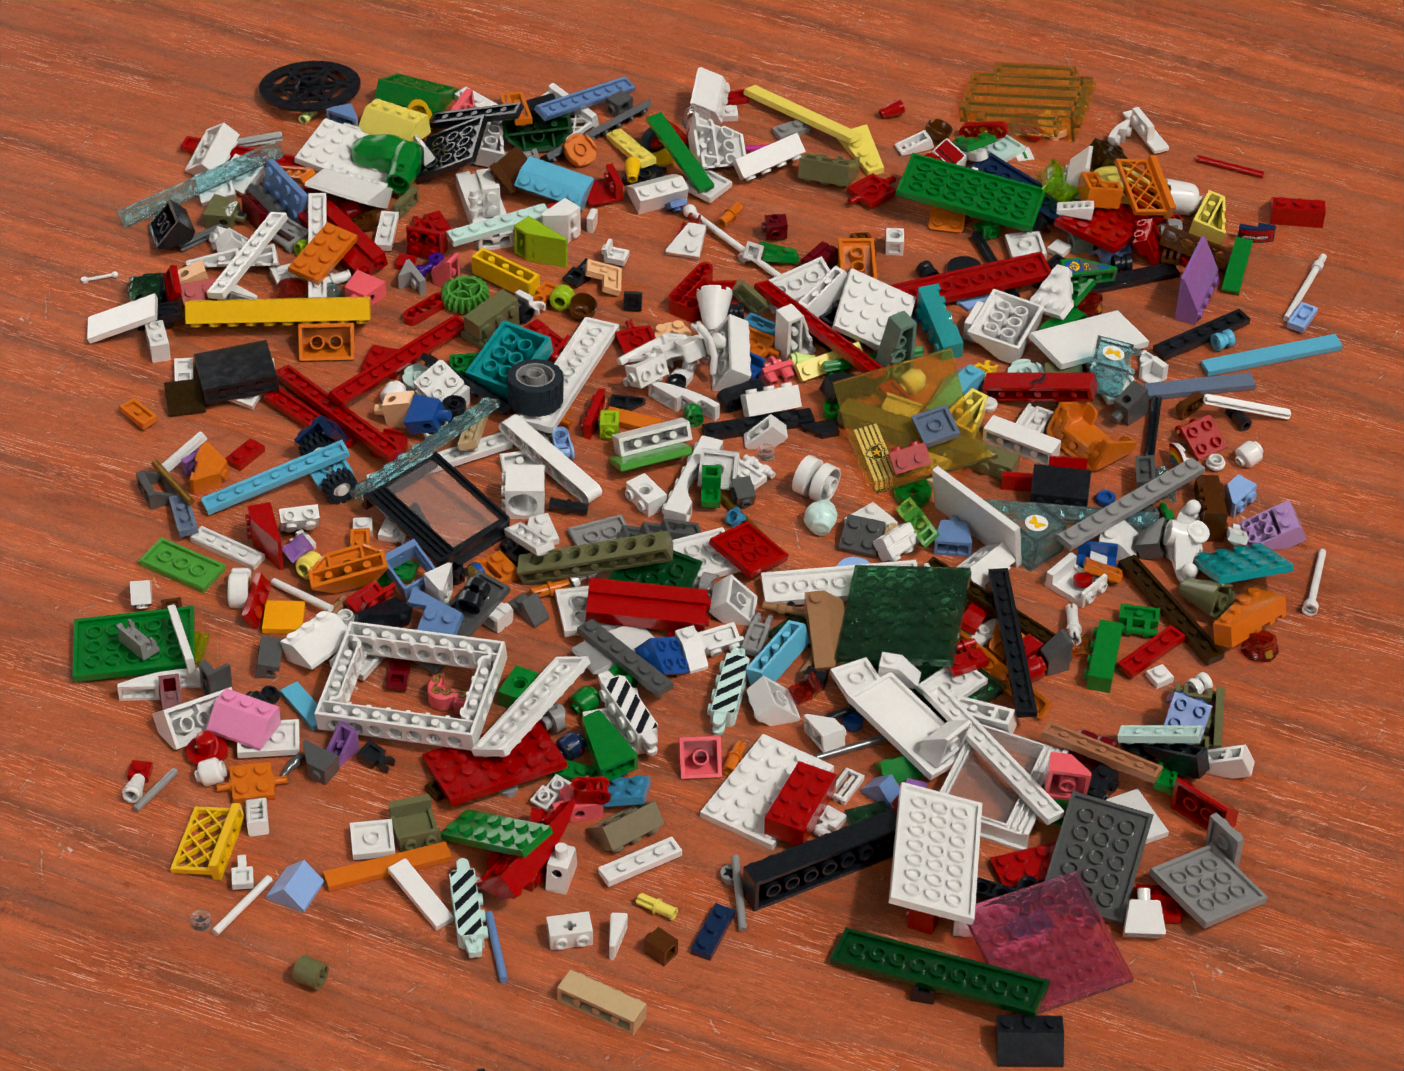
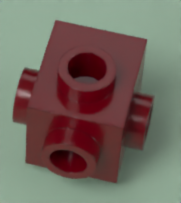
[761,214,788,240]

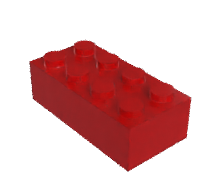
[764,761,837,846]

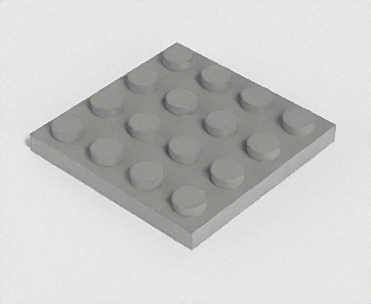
[1149,843,1268,929]

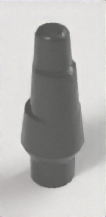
[280,753,304,776]

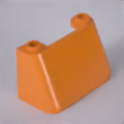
[1047,402,1137,471]

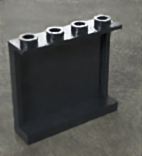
[194,340,279,405]

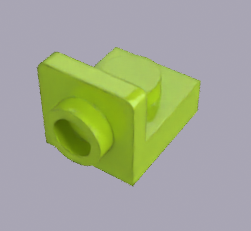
[600,410,620,439]

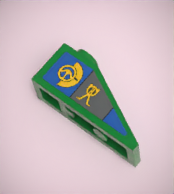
[1059,258,1118,284]

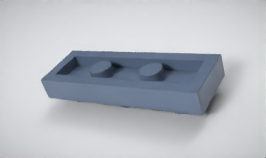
[169,495,199,537]

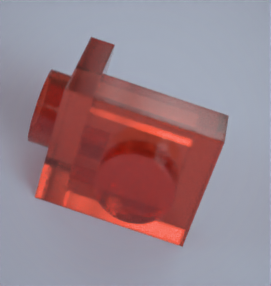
[788,671,823,705]

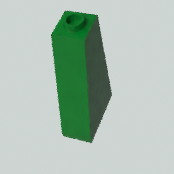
[582,710,638,784]

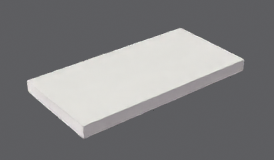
[1029,310,1149,370]
[932,466,1022,568]
[847,672,974,780]

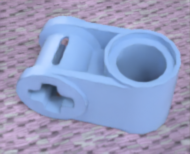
[552,427,575,460]

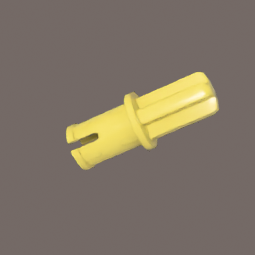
[636,893,678,921]

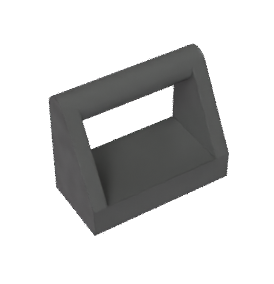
[136,470,178,510]

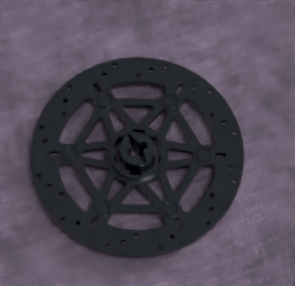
[259,61,361,112]

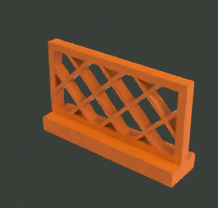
[1114,155,1176,219]

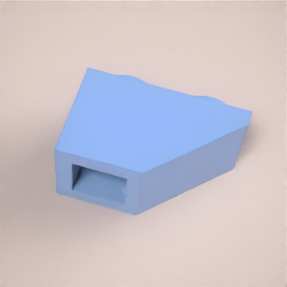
[1225,474,1257,518]

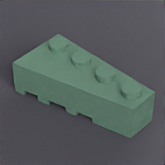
[875,311,917,387]

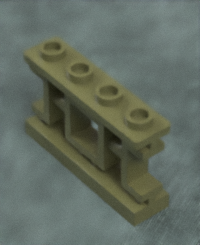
[1171,682,1225,750]

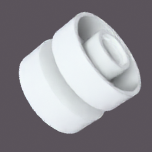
[792,455,841,502]

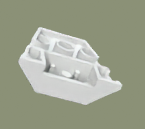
[688,112,746,169]

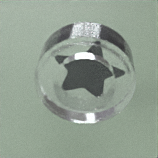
[757,444,776,461]
[190,910,212,931]

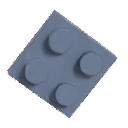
[911,404,960,448]

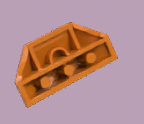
[308,543,388,594]

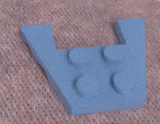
[408,588,464,635]

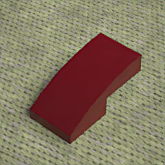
[386,658,412,691]

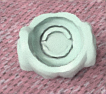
[804,500,838,536]

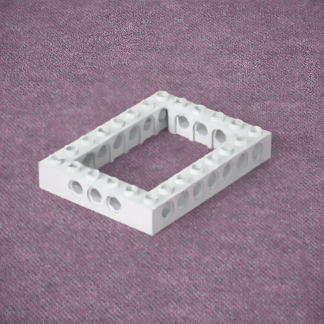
[314,621,507,750]

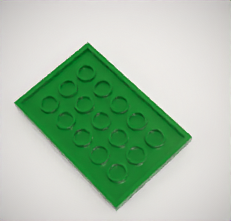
[72,606,195,682]

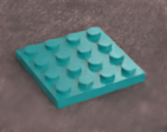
[1193,543,1294,584]

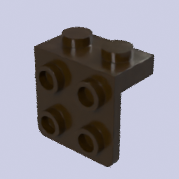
[1089,138,1129,171]

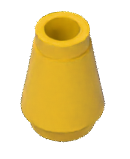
[624,157,641,183]

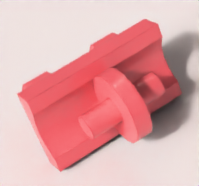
[759,356,794,386]

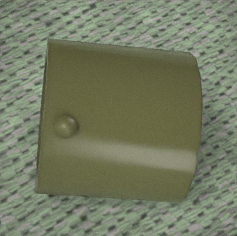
[292,954,329,990]

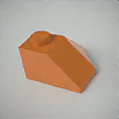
[190,441,230,495]

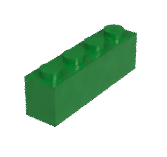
[1084,619,1123,693]

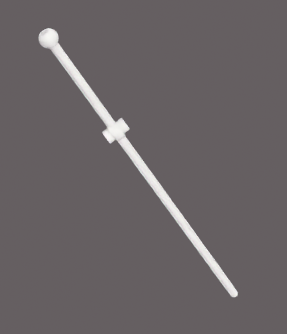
[683,204,878,352]

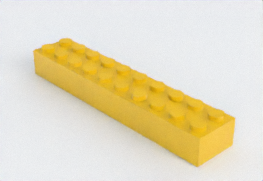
[185,297,371,327]

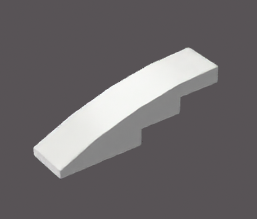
[648,381,720,421]
[117,668,201,701]

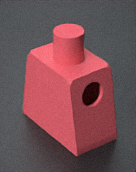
[345,270,386,306]
[551,776,603,823]

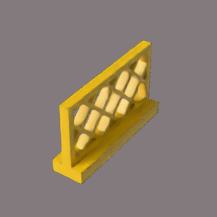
[170,803,245,880]

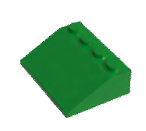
[375,73,459,115]

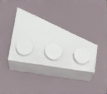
[774,304,816,361]

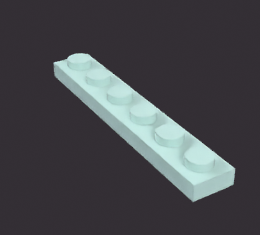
[446,203,548,247]

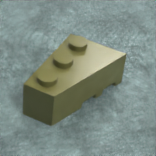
[798,153,860,188]
[463,289,520,340]

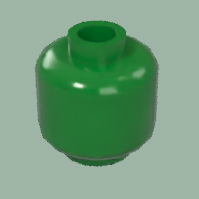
[570,686,600,715]

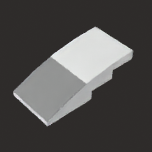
[571,626,654,675]

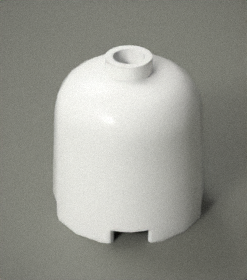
[1166,178,1202,216]

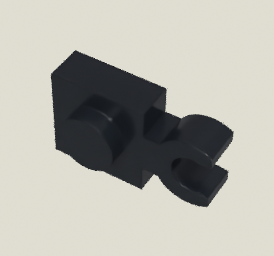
[357,740,395,774]

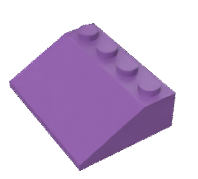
[1175,236,1220,325]

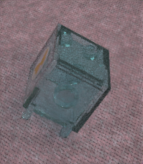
[1087,335,1142,398]
[1011,502,1067,572]

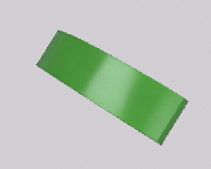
[896,497,940,548]

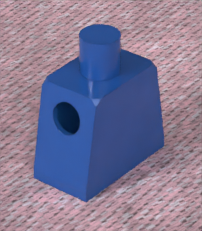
[403,395,452,434]

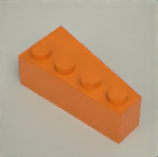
[1213,587,1286,648]

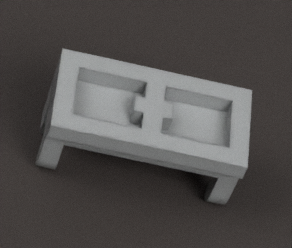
[116,619,160,661]

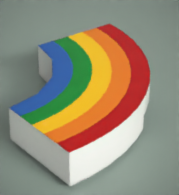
[1169,443,1190,466]

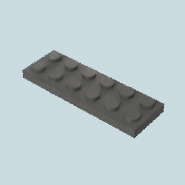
[411,570,511,675]

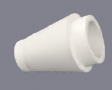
[122,774,145,803]

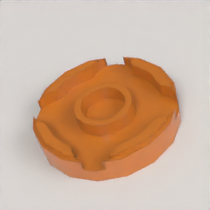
[563,133,597,167]

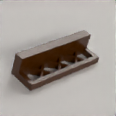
[1159,224,1233,270]

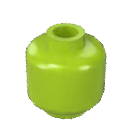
[549,285,575,311]

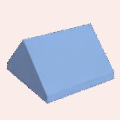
[266,860,324,913]

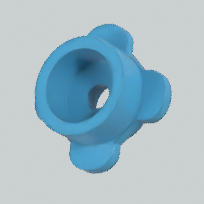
[726,507,746,528]

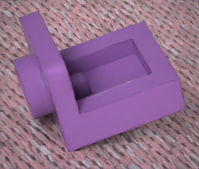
[181,448,199,477]

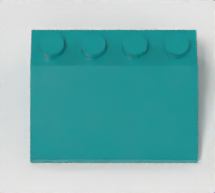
[465,320,554,401]

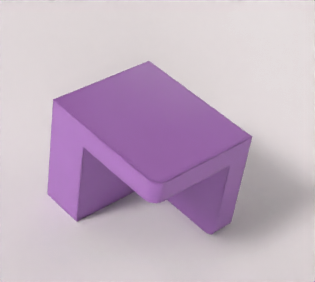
[282,533,314,563]

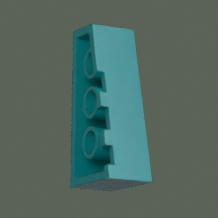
[914,283,964,361]

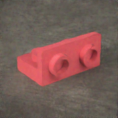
[451,88,475,110]

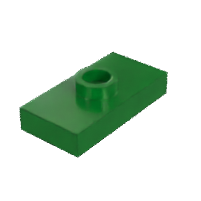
[1153,761,1178,795]

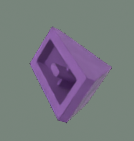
[326,721,359,767]

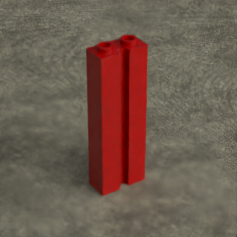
[298,197,388,276]
[585,578,711,632]

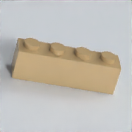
[557,969,647,1036]

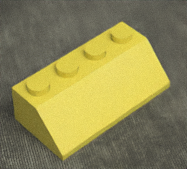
[358,99,431,142]

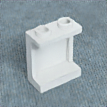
[1045,552,1108,608]

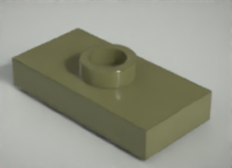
[393,186,419,220]

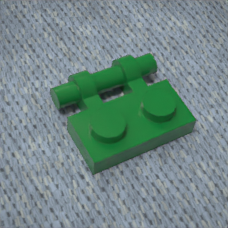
[1118,603,1160,638]

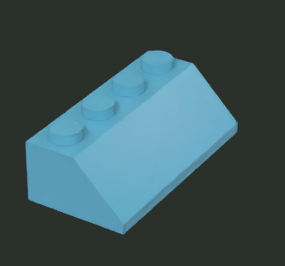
[514,156,595,211]

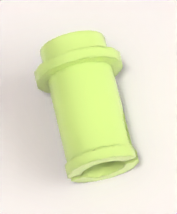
[298,111,318,125]

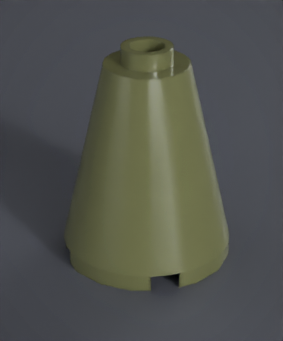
[1178,578,1235,620]

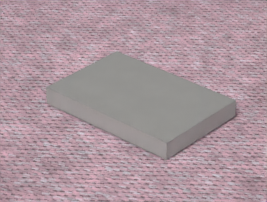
[567,514,627,546]

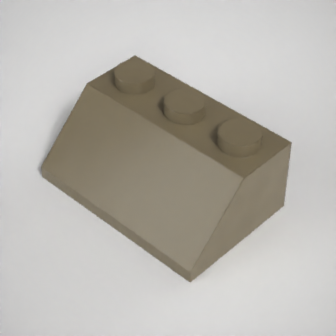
[586,801,665,853]

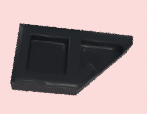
[609,394,646,411]
[801,419,840,439]

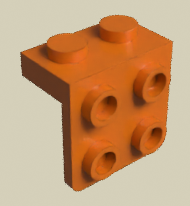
[929,205,966,234]

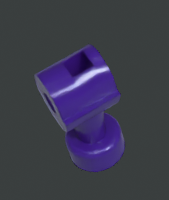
[415,253,444,278]

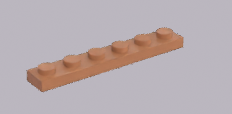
[1040,721,1163,783]

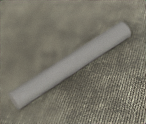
[132,768,178,813]

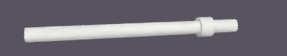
[1283,253,1327,322]

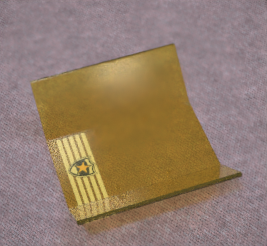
[833,347,998,494]

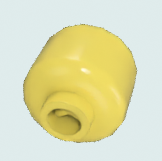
[296,551,322,580]

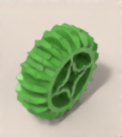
[441,274,490,315]

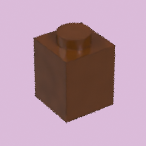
[644,927,678,966]

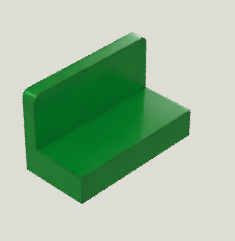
[874,755,923,784]

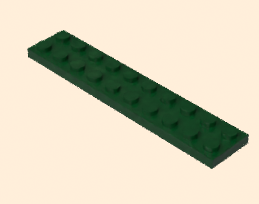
[830,927,1050,1018]

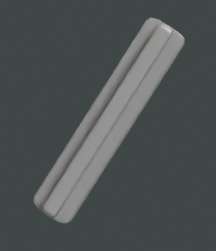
[237,131,283,147]

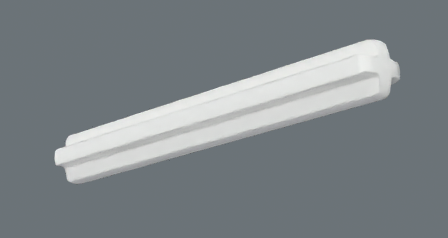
[1203,394,1291,420]

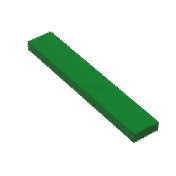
[646,112,714,194]

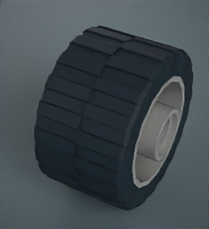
[507,359,564,417]

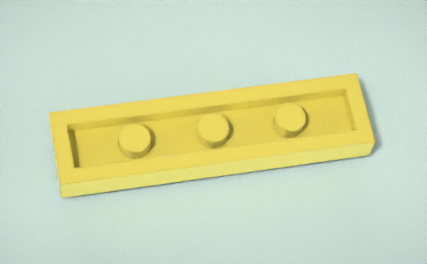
[606,128,656,169]
[794,341,863,383]

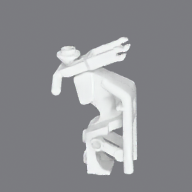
[617,321,726,388]

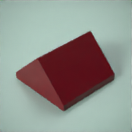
[241,194,270,230]

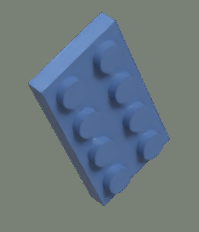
[263,159,308,225]

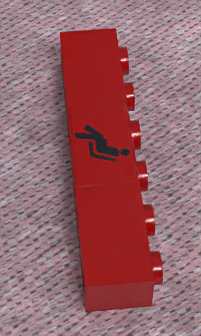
[982,372,1098,402]

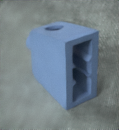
[934,515,972,557]

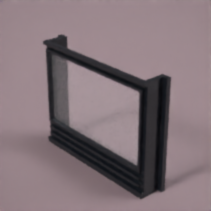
[362,451,510,568]

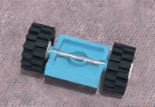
[298,431,359,504]

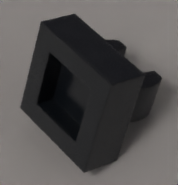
[624,291,643,311]

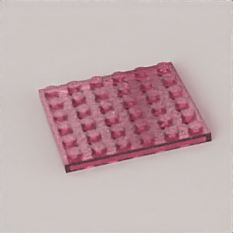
[967,871,1134,1015]

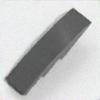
[620,518,701,540]

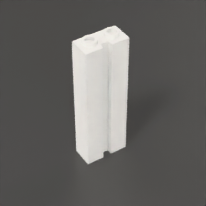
[456,168,514,250]

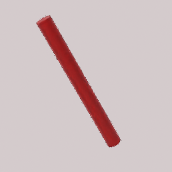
[1196,155,1264,178]

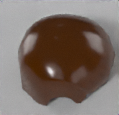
[925,118,953,142]
[569,293,597,321]

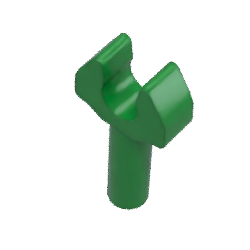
[1159,502,1174,523]

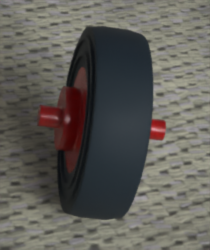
[640,127,665,154]

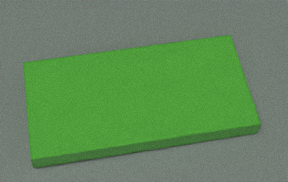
[609,442,692,471]
[139,537,226,594]

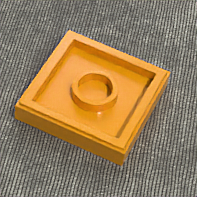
[262,600,306,634]

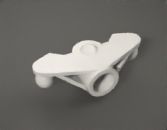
[1163,500,1210,582]

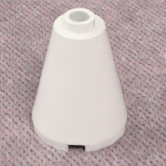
[696,285,733,334]

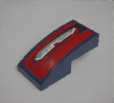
[1238,223,1276,243]

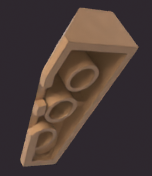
[804,590,846,670]

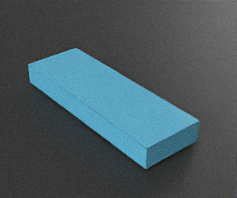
[280,682,318,731]

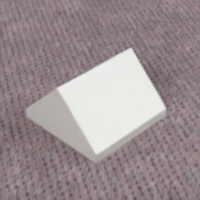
[424,563,453,605]

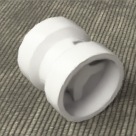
[1184,672,1213,694]

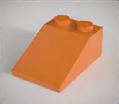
[838,238,878,280]

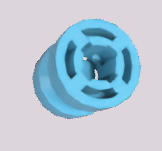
[1210,329,1236,351]

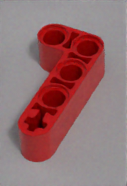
[668,262,713,322]

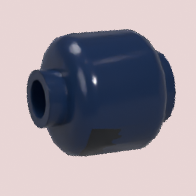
[556,731,587,761]

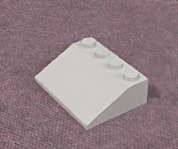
[304,166,393,209]
[967,289,1044,363]

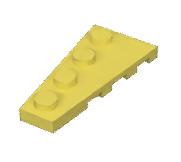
[837,124,884,176]

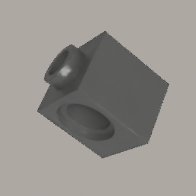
[606,90,633,117]
[729,476,756,508]

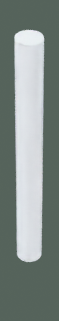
[271,578,334,612]
[212,875,273,936]

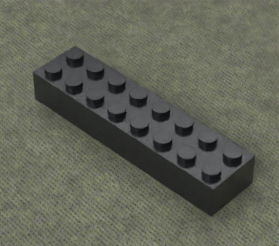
[743,809,897,912]

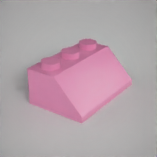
[207,688,281,751]

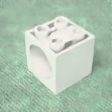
[501,464,545,519]

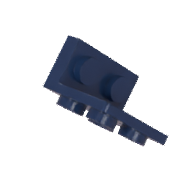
[294,415,349,445]

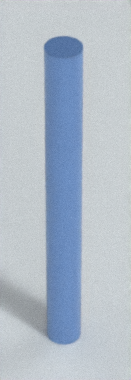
[485,911,508,983]

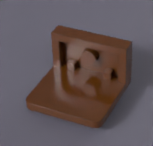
[489,147,528,195]

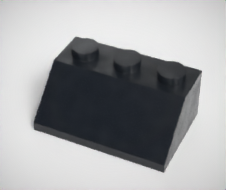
[148,199,195,250]
[1029,464,1091,514]
[994,1015,1064,1067]

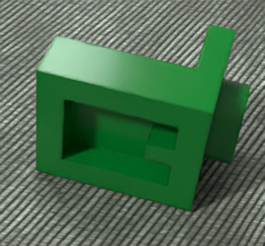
[973,221,1000,241]

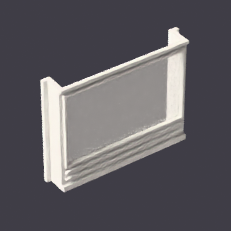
[940,720,1069,851]

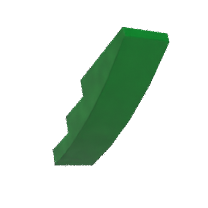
[1221,237,1253,296]

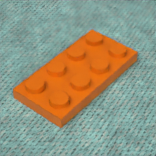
[288,222,358,285]

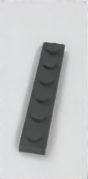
[577,619,674,698]

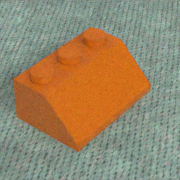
[298,323,355,361]

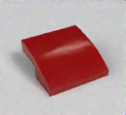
[1135,884,1182,923]

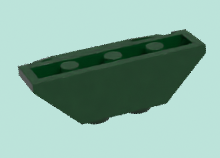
[502,113,572,153]

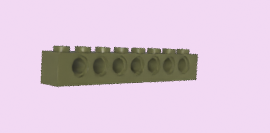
[517,531,674,585]

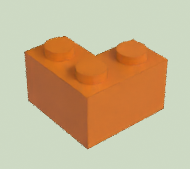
[1077,171,1123,210]

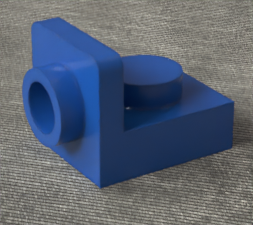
[747,352,765,382]

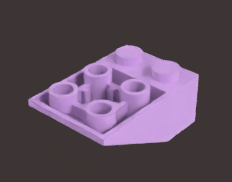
[1238,500,1307,550]

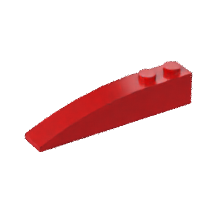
[475,800,576,900]

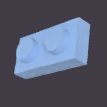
[1287,302,1318,333]

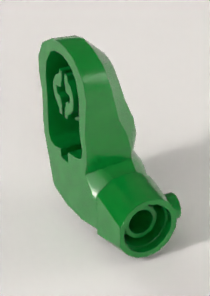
[351,134,422,194]

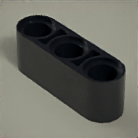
[717,378,768,413]

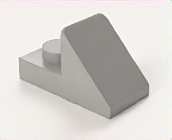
[398,259,426,295]

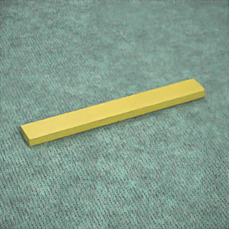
[744,85,861,144]

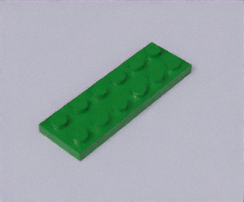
[441,809,553,858]

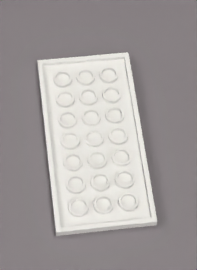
[888,782,982,925]

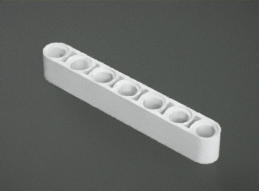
[499,414,602,504]

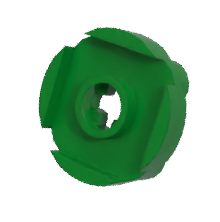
[894,477,932,509]

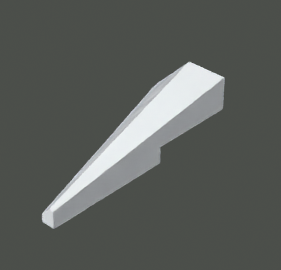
[186,244,280,267]

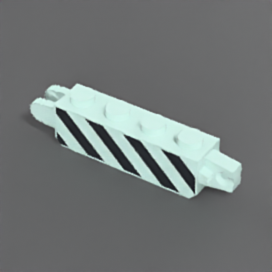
[707,647,750,736]
[449,858,488,958]

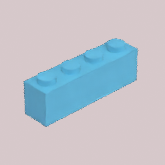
[746,620,810,686]

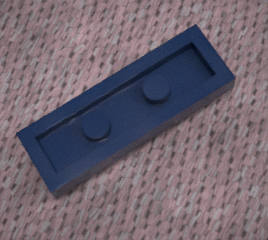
[690,903,735,961]

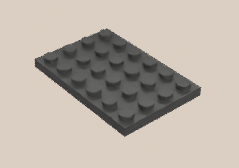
[1039,791,1154,926]

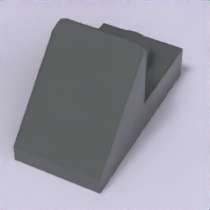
[508,593,549,629]

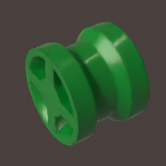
[683,404,704,427]

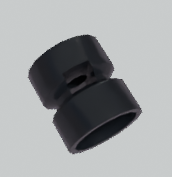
[442,395,467,431]
[456,577,491,615]

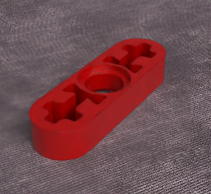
[959,121,1009,139]
[403,292,445,326]

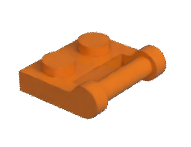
[472,550,520,585]

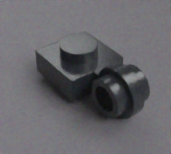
[499,538,531,568]

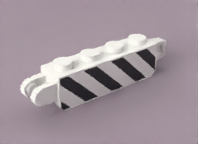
[598,671,658,756]

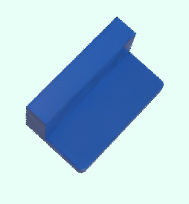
[1077,541,1118,568]

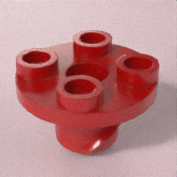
[186,730,228,766]

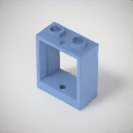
[385,539,435,600]

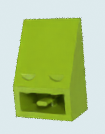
[514,216,568,268]

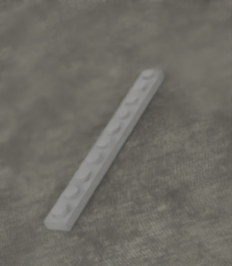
[1057,457,1205,551]

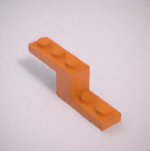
[500,92,533,126]

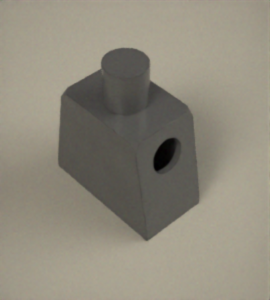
[1109,380,1148,426]

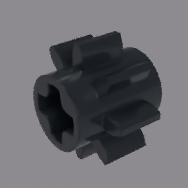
[450,561,467,585]

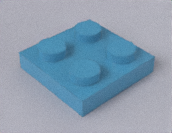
[603,775,651,807]

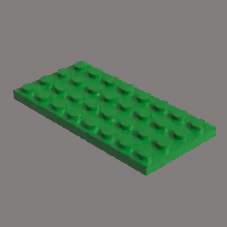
[895,153,1047,233]

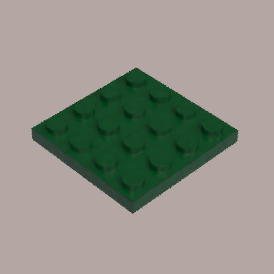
[608,533,703,588]

